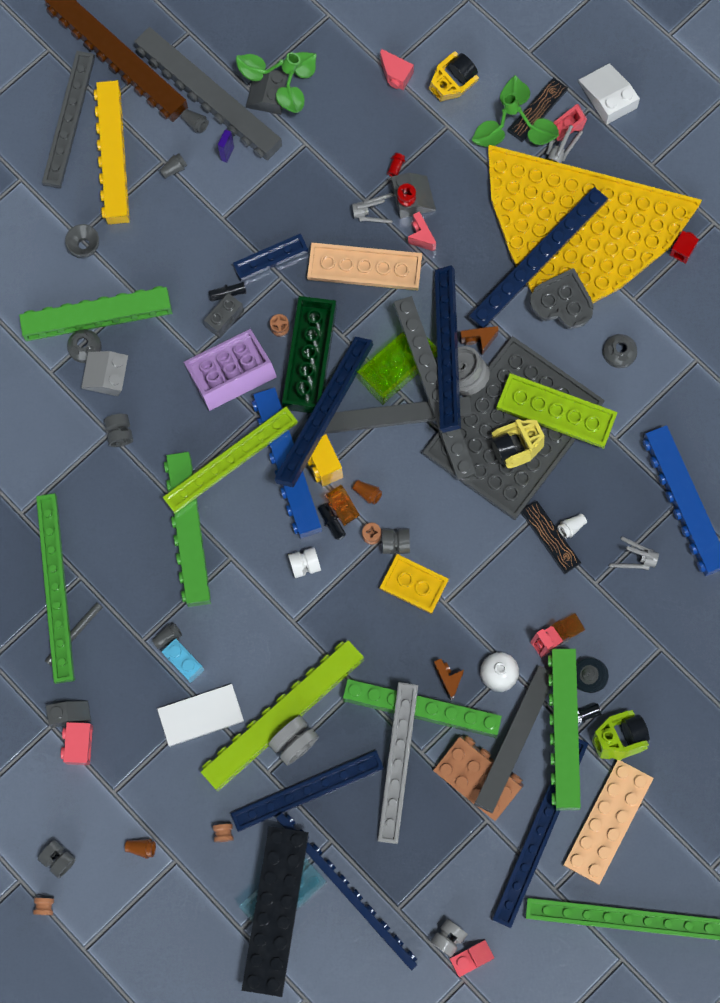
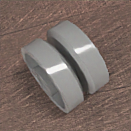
[458,346,490,395]
[268,716,319,766]

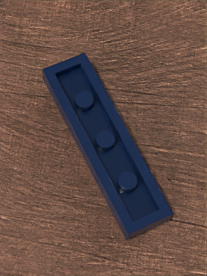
[233,233,308,281]

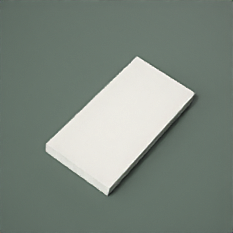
[157,684,244,747]

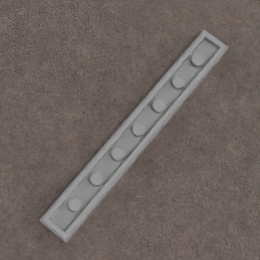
[378,682,418,844]

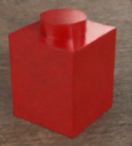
[670,231,699,264]

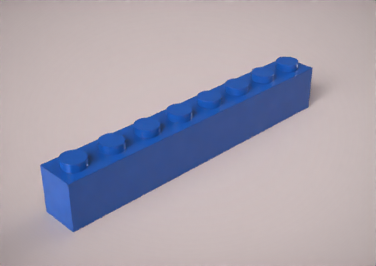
[251,387,322,539]
[643,425,720,577]

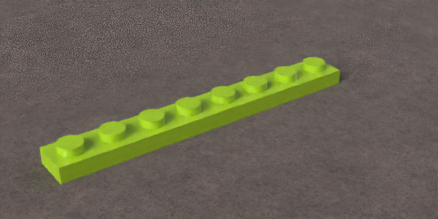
[163,407,298,514]

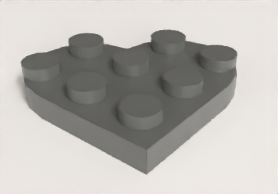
[530,268,594,329]

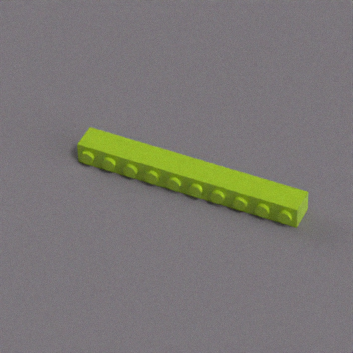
[201,640,364,792]

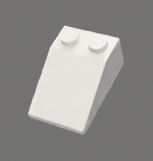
[578,63,640,125]

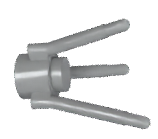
[546,125,583,163]
[352,193,394,224]
[609,537,659,570]

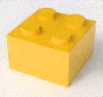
[308,434,343,487]

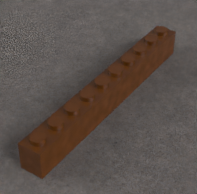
[45,0,188,122]

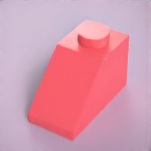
[380,49,414,90]

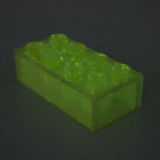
[357,332,438,405]

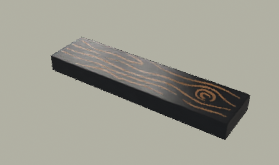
[508,77,568,142]
[521,501,581,574]

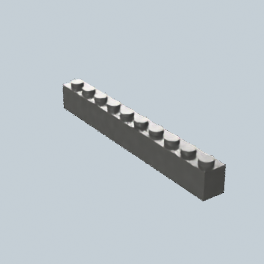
[134,27,282,161]

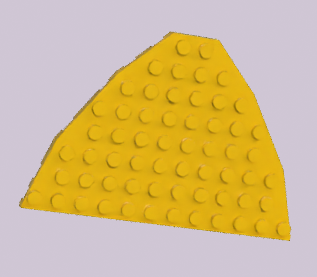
[488,145,702,303]

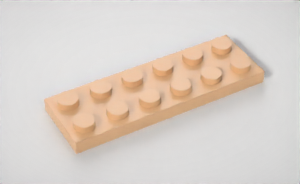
[307,243,422,291]
[563,760,654,885]

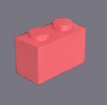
[61,722,93,765]

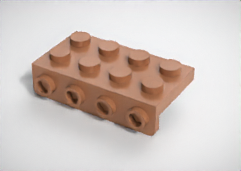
[433,735,524,821]

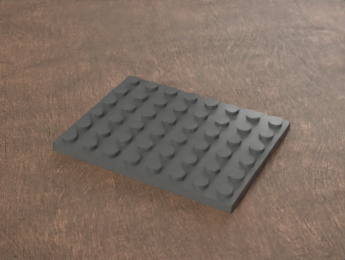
[423,336,605,520]

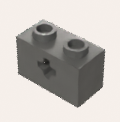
[204,293,244,338]

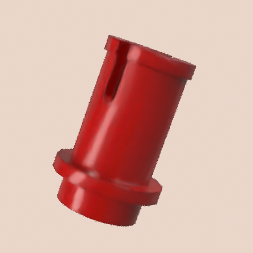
[387,153,406,177]

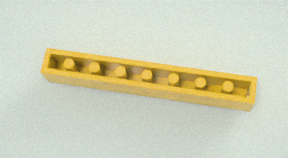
[94,80,130,225]

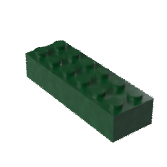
[282,296,337,413]

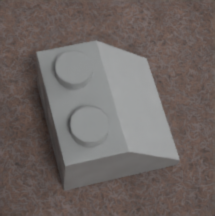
[81,351,128,397]

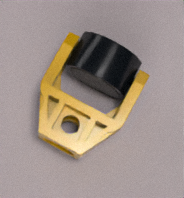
[429,51,479,102]

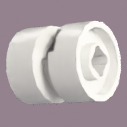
[288,547,321,578]

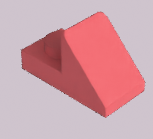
[553,104,587,141]
[408,211,436,251]
[530,626,563,658]
[450,940,494,977]

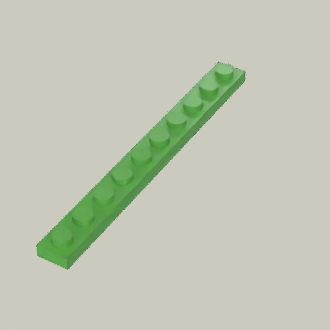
[36,493,75,684]
[525,898,720,941]

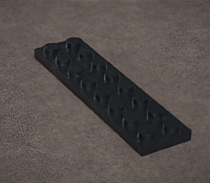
[241,826,309,997]

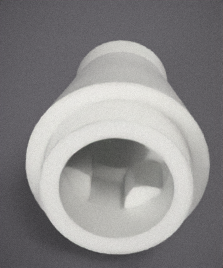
[558,514,587,539]

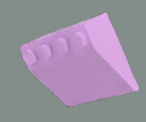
[184,329,277,411]

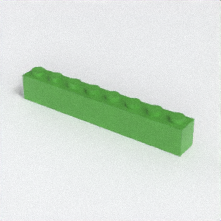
[19,286,173,341]
[164,452,211,607]
[548,649,581,810]
[343,679,502,738]

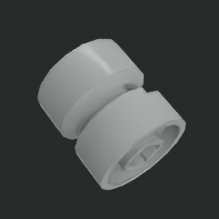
[430,919,468,958]

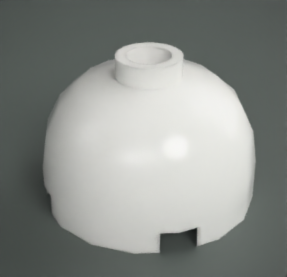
[480,652,519,692]

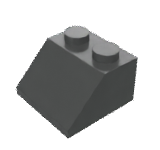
[246,70,289,115]
[391,173,436,219]

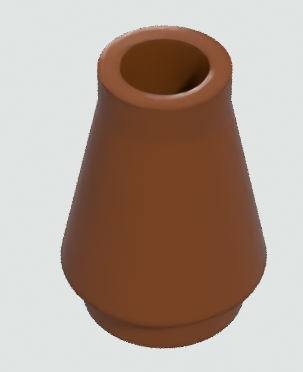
[353,480,382,505]
[125,839,156,859]

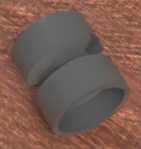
[104,414,133,447]
[382,528,410,554]
[38,840,76,879]

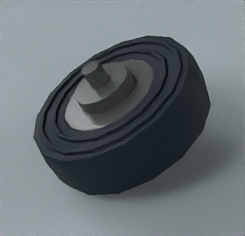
[576,658,609,693]

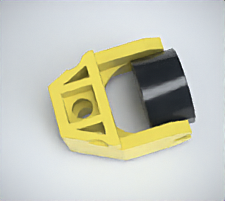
[491,419,545,468]

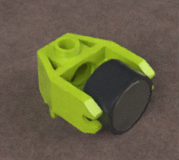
[592,710,650,761]

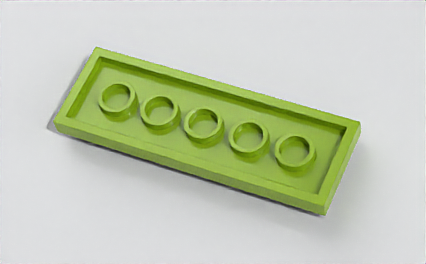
[496,373,618,449]

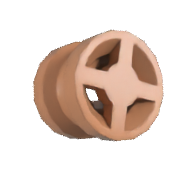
[270,314,289,337]
[362,523,382,545]
[213,824,234,842]
[33,898,54,915]

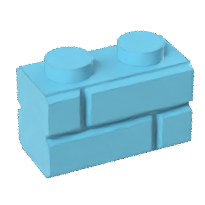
[162,639,204,683]

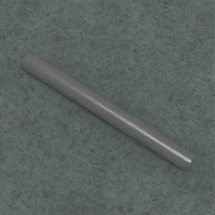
[45,603,103,666]

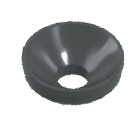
[65,224,99,258]
[67,329,102,363]
[603,334,637,368]

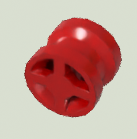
[397,183,416,207]

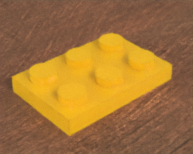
[380,554,449,614]

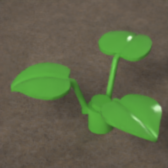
[236,52,316,113]
[472,75,559,147]

